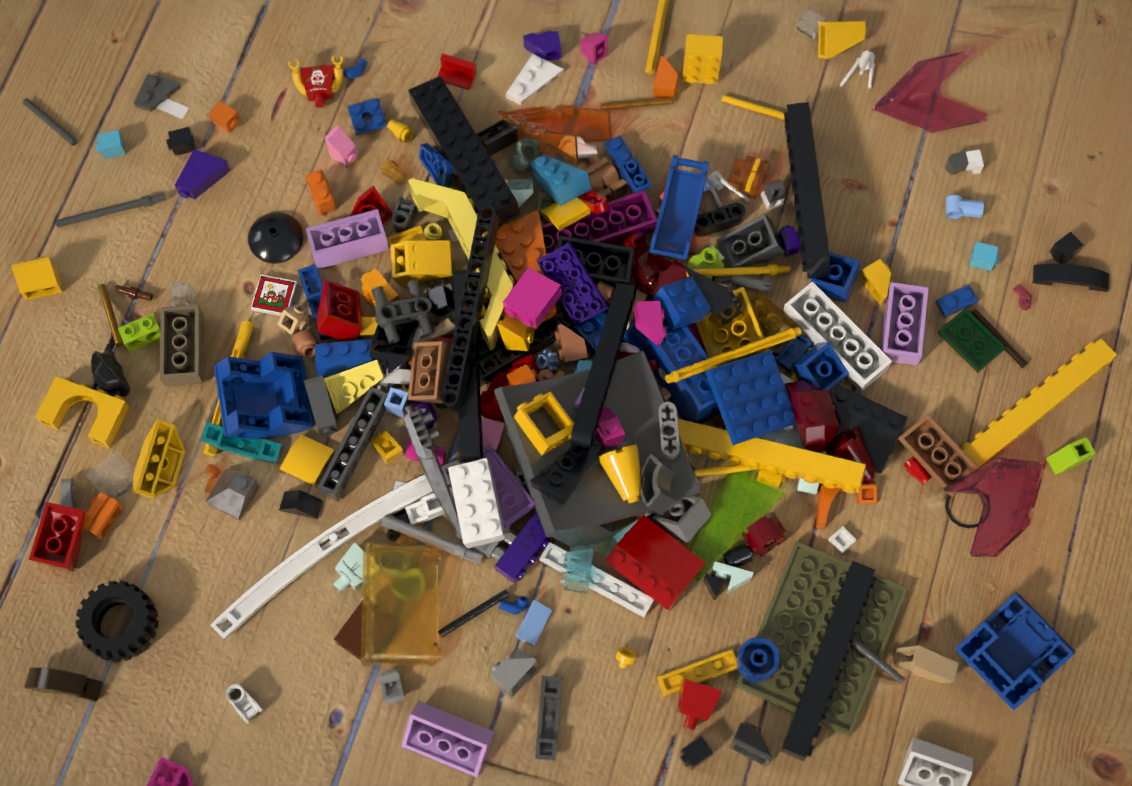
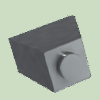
[304,375,338,436]

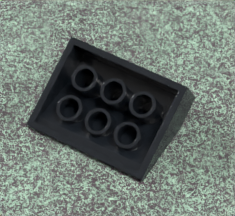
[827,384,908,474]

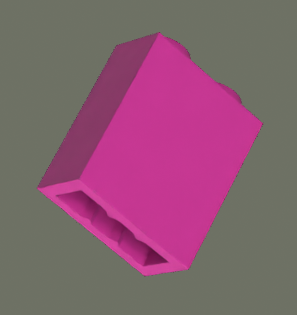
[503,267,562,329]

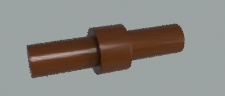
[115,285,153,301]

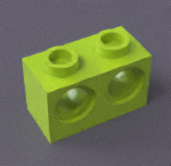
[118,313,160,352]

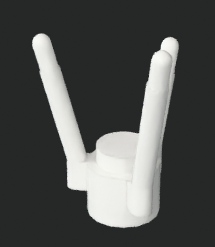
[840,51,876,89]
[707,171,750,208]

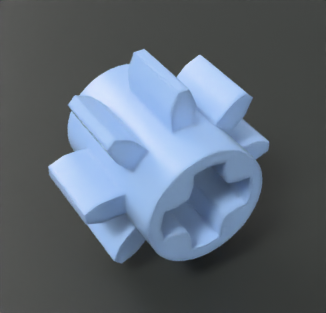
[536,349,560,372]

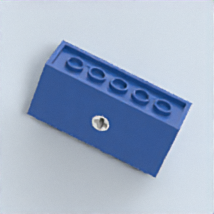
[629,318,720,424]

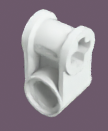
[226,684,263,724]

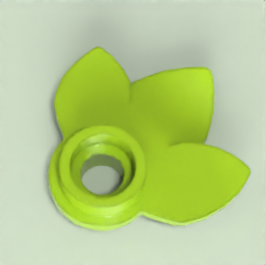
[687,248,725,280]

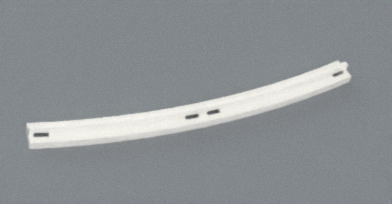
[210,459,460,640]

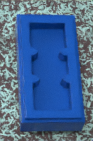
[775,334,813,372]

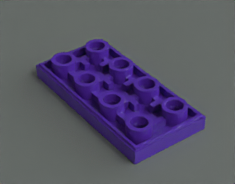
[536,241,609,326]

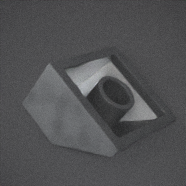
[205,469,259,520]

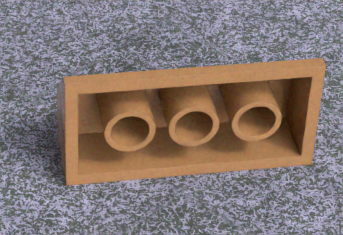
[898,414,982,497]

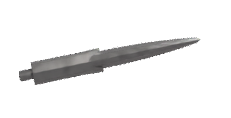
[403,406,462,536]

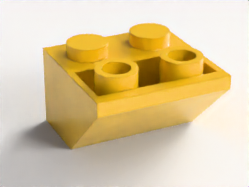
[11,257,63,300]

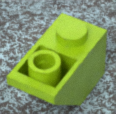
[1046,437,1096,476]

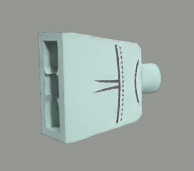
[333,543,383,592]

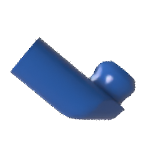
[343,59,367,79]
[499,596,529,615]

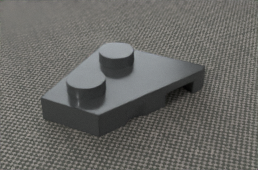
[134,74,181,112]

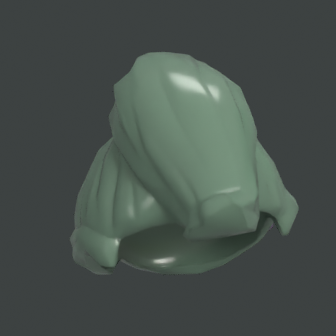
[510,137,543,171]

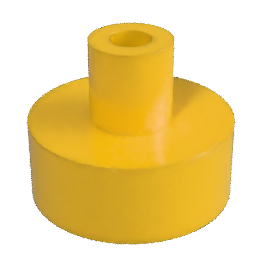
[615,647,637,669]

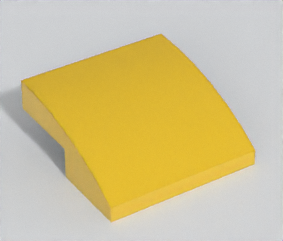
[540,197,591,231]
[280,434,335,486]

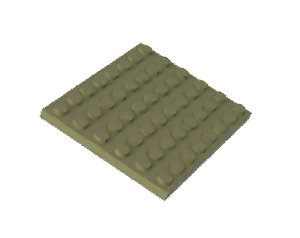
[736,541,908,737]

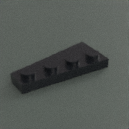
[528,438,604,505]

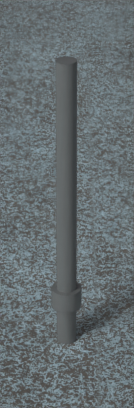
[55,193,166,227]

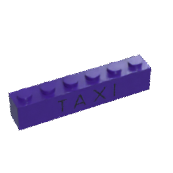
[495,512,551,584]

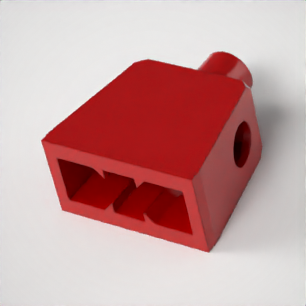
[678,679,722,730]

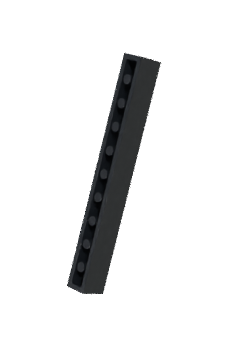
[780,561,877,761]

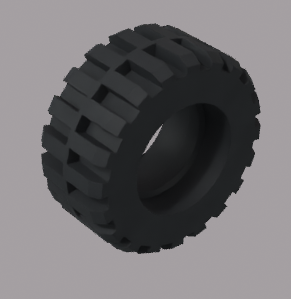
[75,581,159,662]

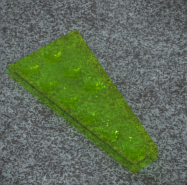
[691,472,784,581]

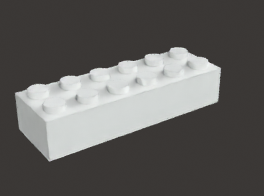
[782,282,892,393]

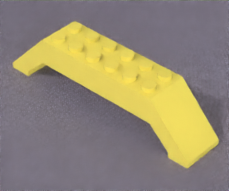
[408,178,515,351]

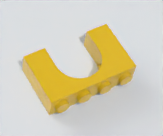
[35,376,130,448]

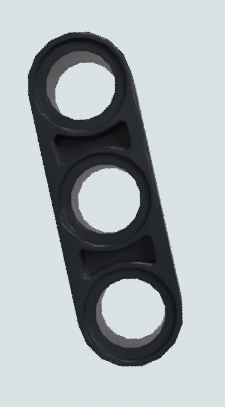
[694,203,745,237]

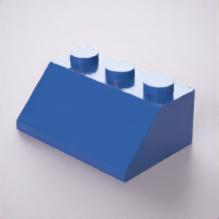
[315,339,376,378]

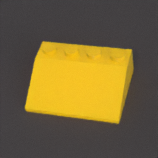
[696,287,770,367]

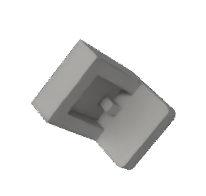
[378,669,405,705]

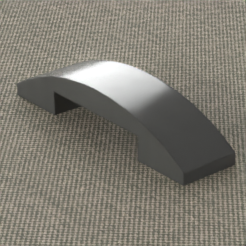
[535,675,562,761]

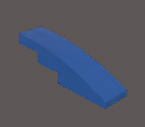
[298,265,331,341]

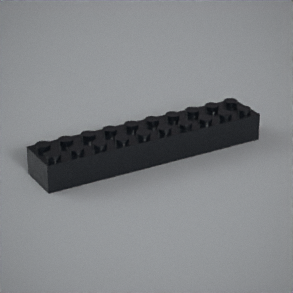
[408,76,520,224]
[784,102,830,279]

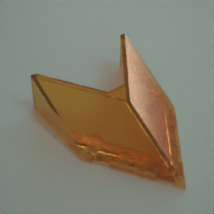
[498,105,612,164]

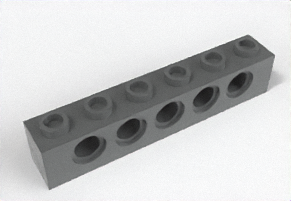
[317,386,388,502]

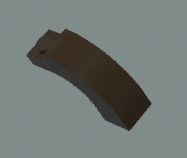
[24,667,102,702]

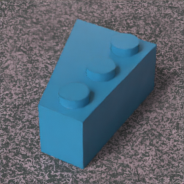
[529,155,591,206]

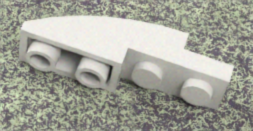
[405,487,457,526]

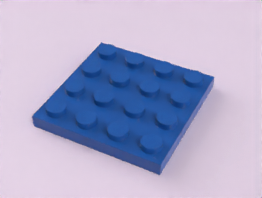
[705,350,796,446]

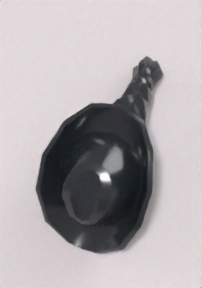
[91,333,130,397]

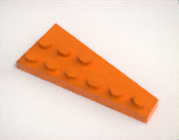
[495,210,557,322]

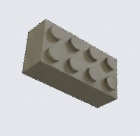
[160,305,203,386]

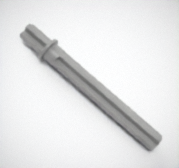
[381,515,484,564]

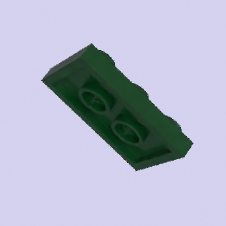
[938,308,1006,373]

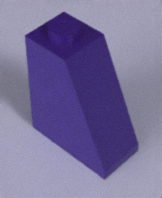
[175,149,230,199]

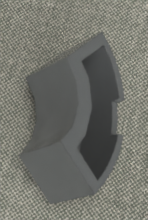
[640,453,676,515]

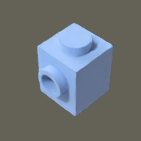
[384,387,411,417]

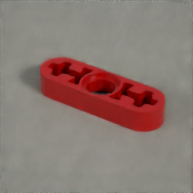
[577,190,609,213]

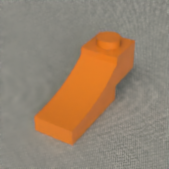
[816,485,843,529]

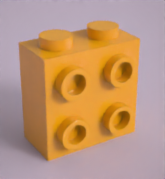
[360,268,400,310]

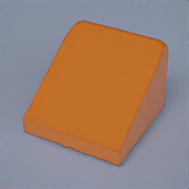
[856,481,877,504]

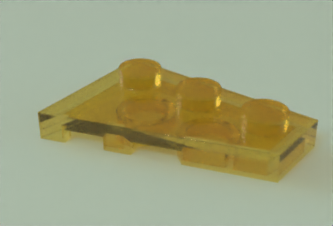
[750,291,801,347]

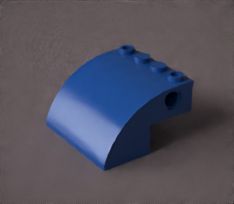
[214,352,314,439]
[955,592,1076,711]

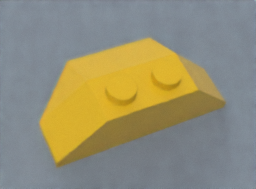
[133,419,185,499]

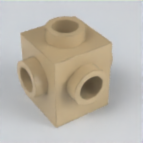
[277,304,311,335]

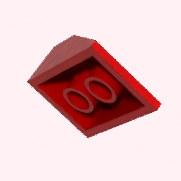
[317,279,362,341]
[28,502,85,572]

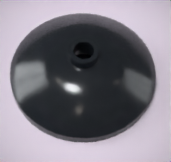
[248,212,304,264]

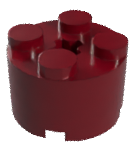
[741,512,788,557]

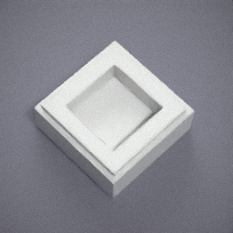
[828,526,857,554]

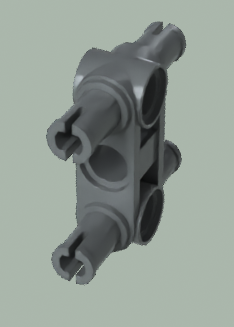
[372,280,435,344]

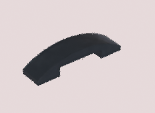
[1033,264,1109,292]

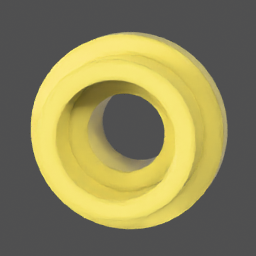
[424,223,442,241]

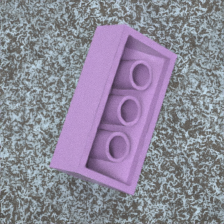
[306,209,389,269]
[402,701,495,777]

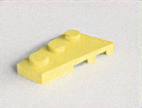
[324,360,385,414]

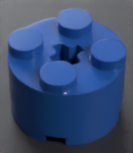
[736,637,779,683]

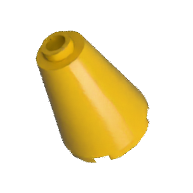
[599,445,642,504]

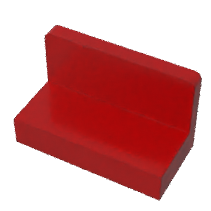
[437,53,477,90]

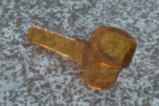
[205,464,219,493]

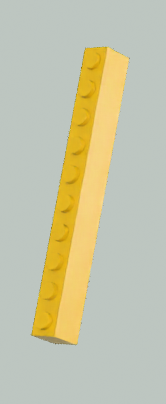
[960,339,1117,469]
[677,418,866,493]

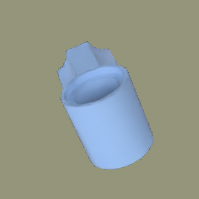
[946,195,984,219]

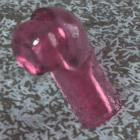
[1013,283,1032,310]

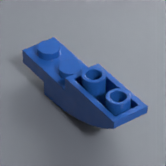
[604,135,652,193]

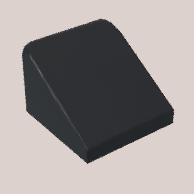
[703,573,723,600]

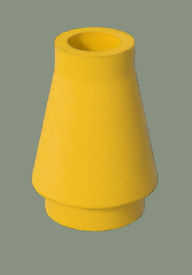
[387,119,414,143]

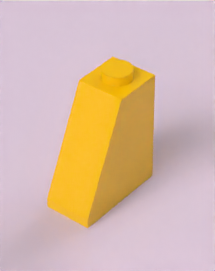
[818,21,867,59]

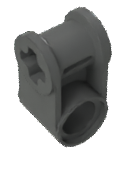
[392,196,418,233]

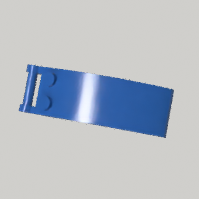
[649,154,710,260]

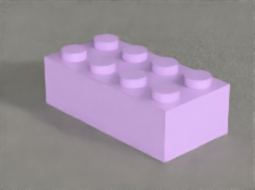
[880,282,928,366]

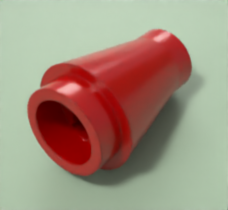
[903,456,932,485]

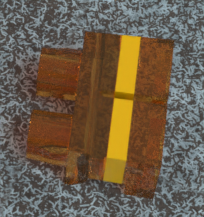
[728,156,769,198]

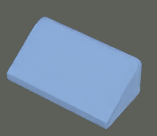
[516,600,552,646]

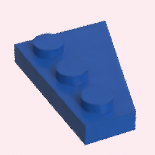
[419,143,453,188]

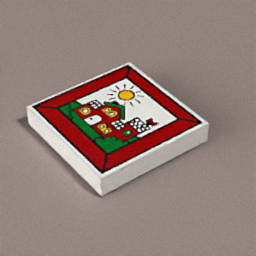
[251,275,297,316]

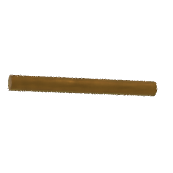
[601,97,673,111]
[98,284,123,347]

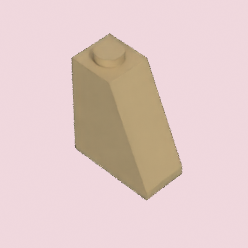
[891,646,959,683]

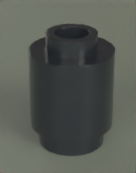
[723,543,754,568]

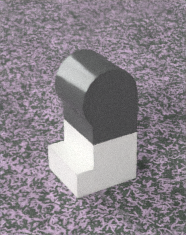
[945,150,984,174]
[760,179,785,210]

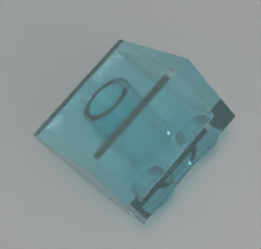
[561,544,594,594]

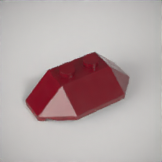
[784,380,840,453]

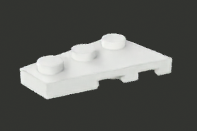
[506,54,563,105]

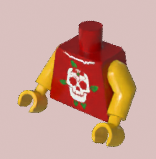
[288,55,344,108]

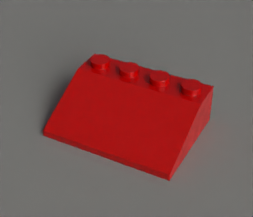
[604,514,706,611]

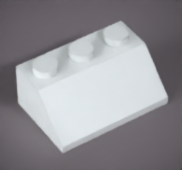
[898,737,973,786]

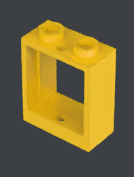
[514,392,574,456]

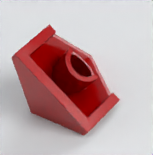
[350,186,393,225]

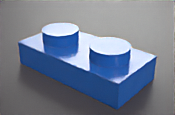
[935,285,979,318]

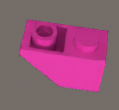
[634,301,666,345]

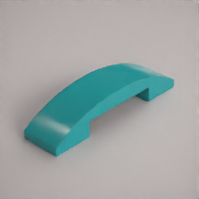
[200,422,282,463]

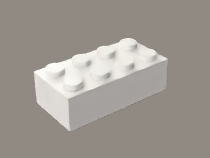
[448,458,506,548]

